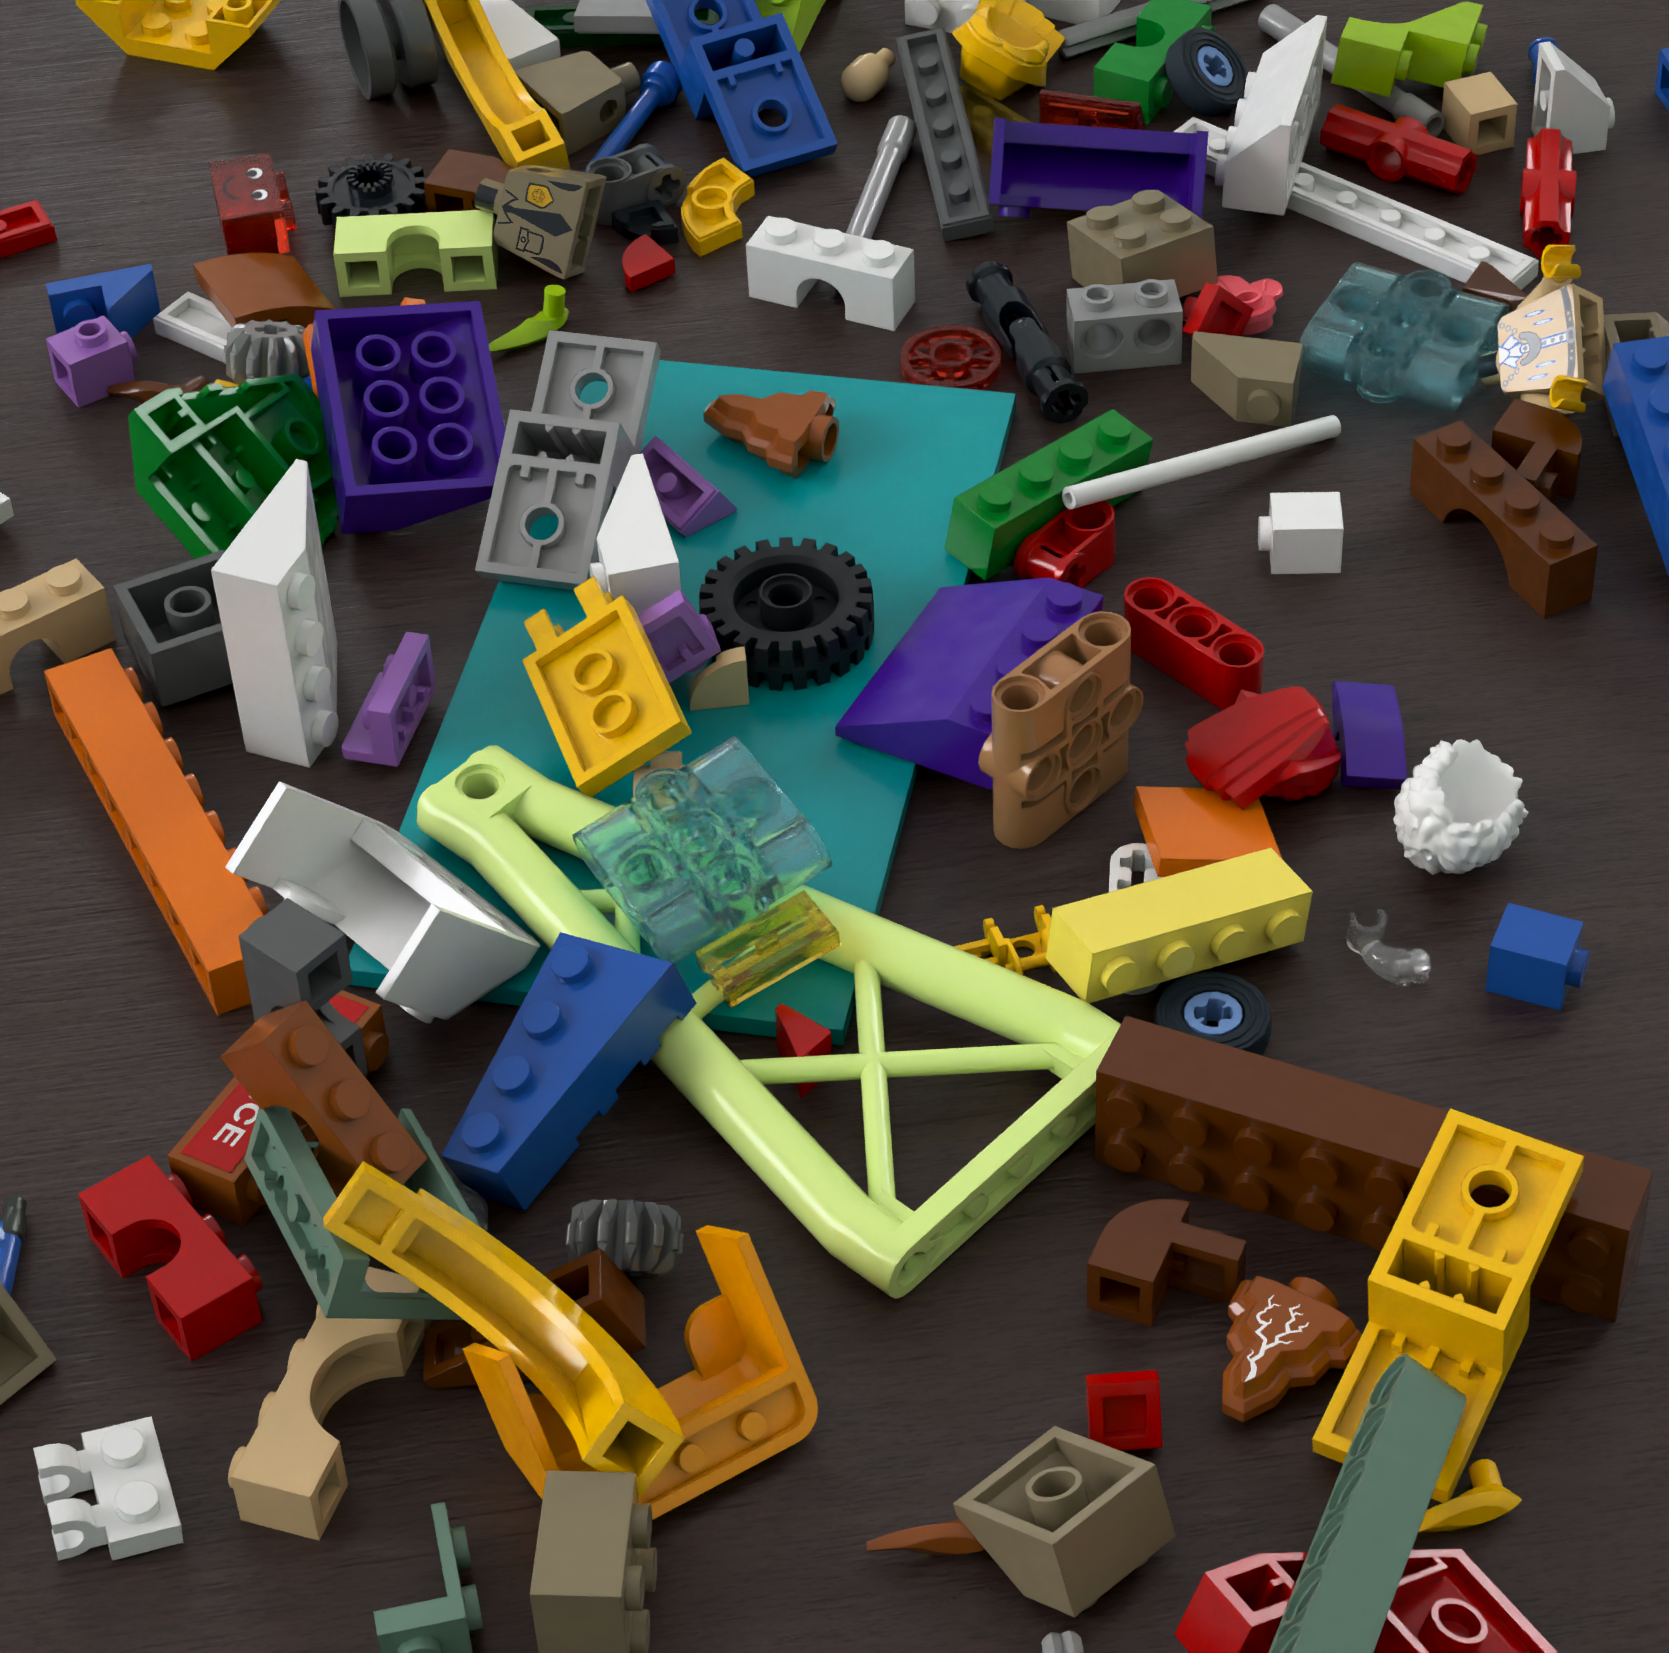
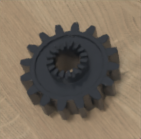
[315,153,428,233]

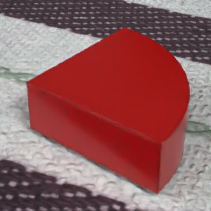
[622,234,676,292]

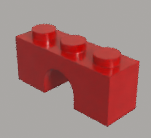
[78,1155,263,1362]

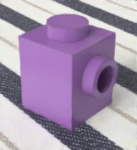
[46,315,138,408]

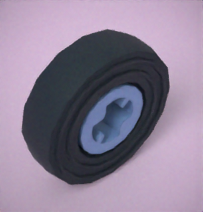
[1165,28,1248,118]
[1154,972,1272,1056]

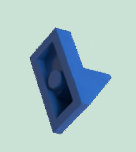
[46,264,161,339]

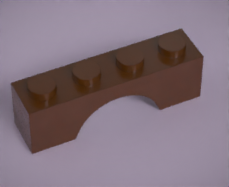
[1410,420,1598,619]

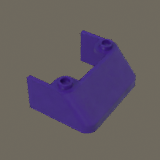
[989,118,1209,218]

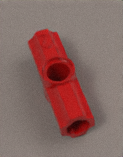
[1320,104,1478,195]
[1519,128,1576,258]

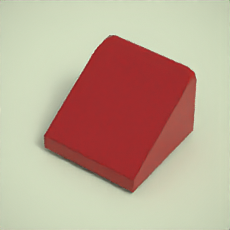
[775,1003,832,1098]

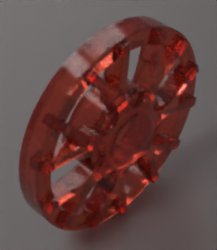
[900,325,1002,390]

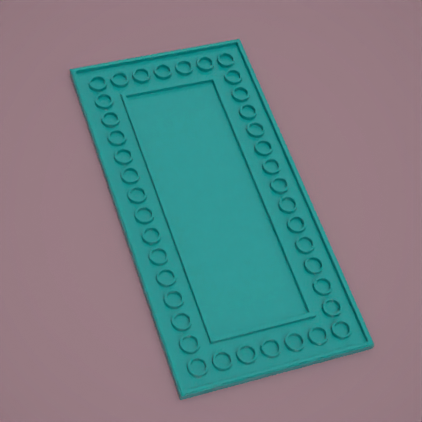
[349,360,1016,1046]

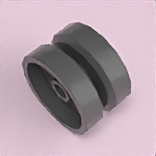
[338,0,438,100]

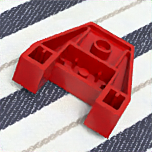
[1174,1549,1558,1653]

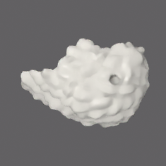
[1393,739,1528,875]

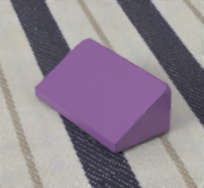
[640,435,737,537]

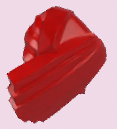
[1184,686,1341,810]

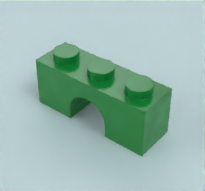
[1093,0,1216,124]

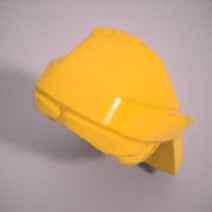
[952,0,1066,100]

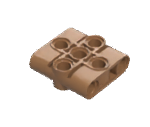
[978,611,1144,849]

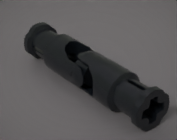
[966,261,1088,424]

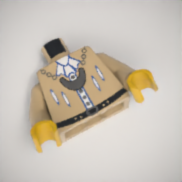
[1477,245,1607,418]

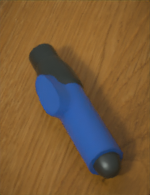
[0,1196,27,1296]

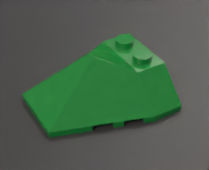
[128,373,339,559]

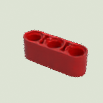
[1124,577,1264,710]

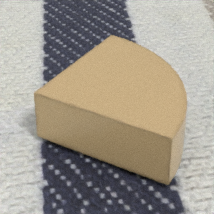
[688,647,749,711]

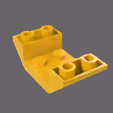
[75,0,281,70]

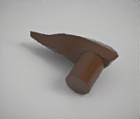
[107,376,210,404]

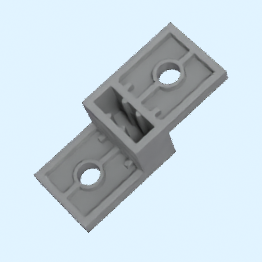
[475,330,661,590]

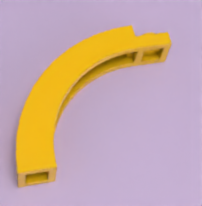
[323,1161,685,1497]

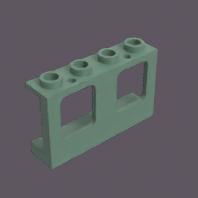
[244,1106,479,1320]

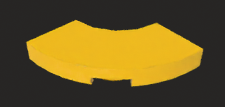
[681,157,755,257]

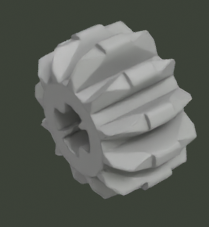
[224,319,310,386]

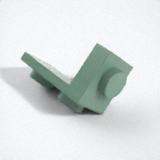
[373,1502,483,1653]

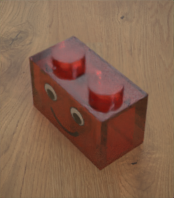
[208,152,297,255]

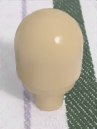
[840,48,896,102]

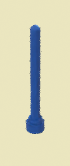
[582,61,683,172]

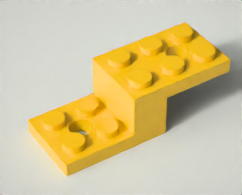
[1312,1108,1584,1503]

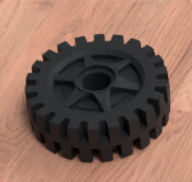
[699,537,874,691]

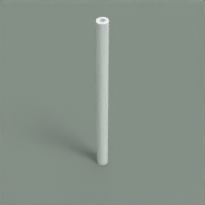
[1062,415,1341,509]

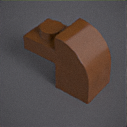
[1491,398,1582,503]
[1087,1199,1247,1327]

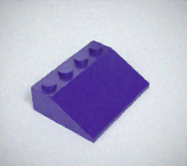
[311,301,505,534]
[835,577,1104,791]

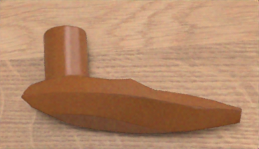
[866,1519,985,1555]

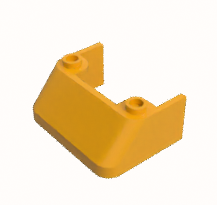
[463,1225,818,1520]

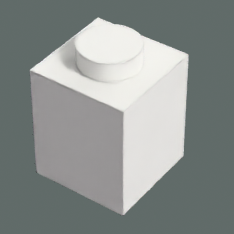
[1258,492,1344,574]

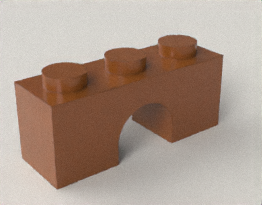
[220,1000,428,1197]

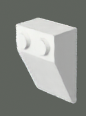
[589,453,681,615]

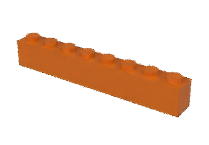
[44,648,269,1016]

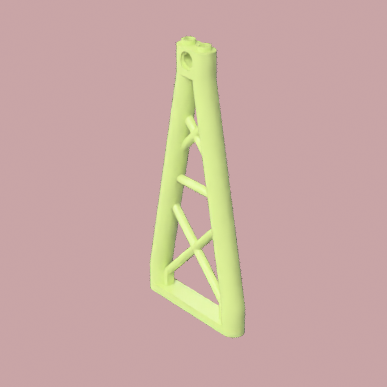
[417,745,1121,1299]

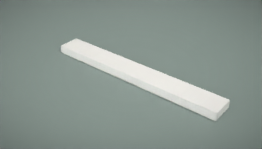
[1174,117,1539,290]

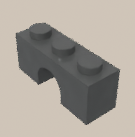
[238,898,368,1075]

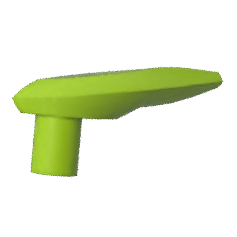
[489,285,569,353]

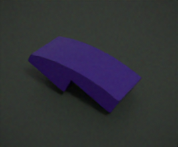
[1332,681,1407,790]

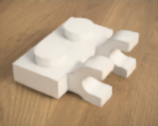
[33,1416,184,1561]

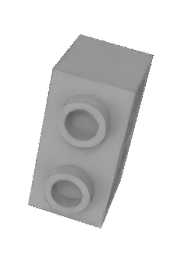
[1066,279,1183,374]

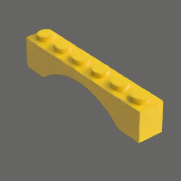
[423,0,571,170]

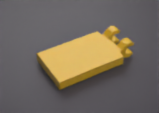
[522,576,692,797]

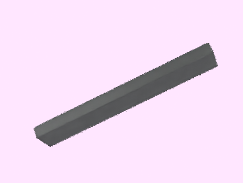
[896,28,995,242]

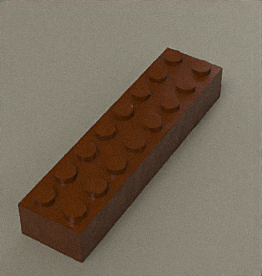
[1095,1016,1653,1321]

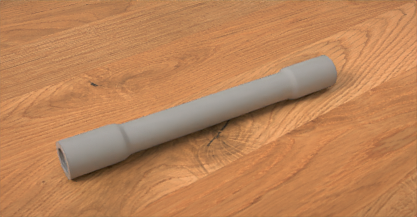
[1258,4,1445,137]
[846,115,917,239]

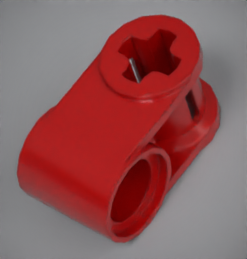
[1013,500,1116,588]

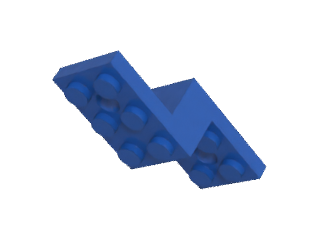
[646,0,838,178]

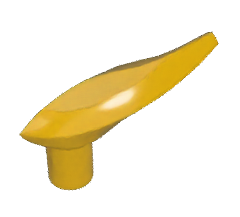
[1418,1459,1522,1533]

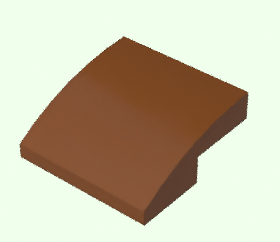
[193,253,335,328]

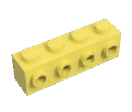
[1046,848,1313,1003]

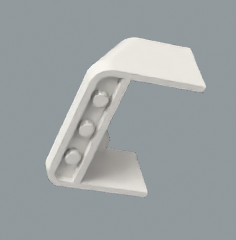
[225,781,540,1024]

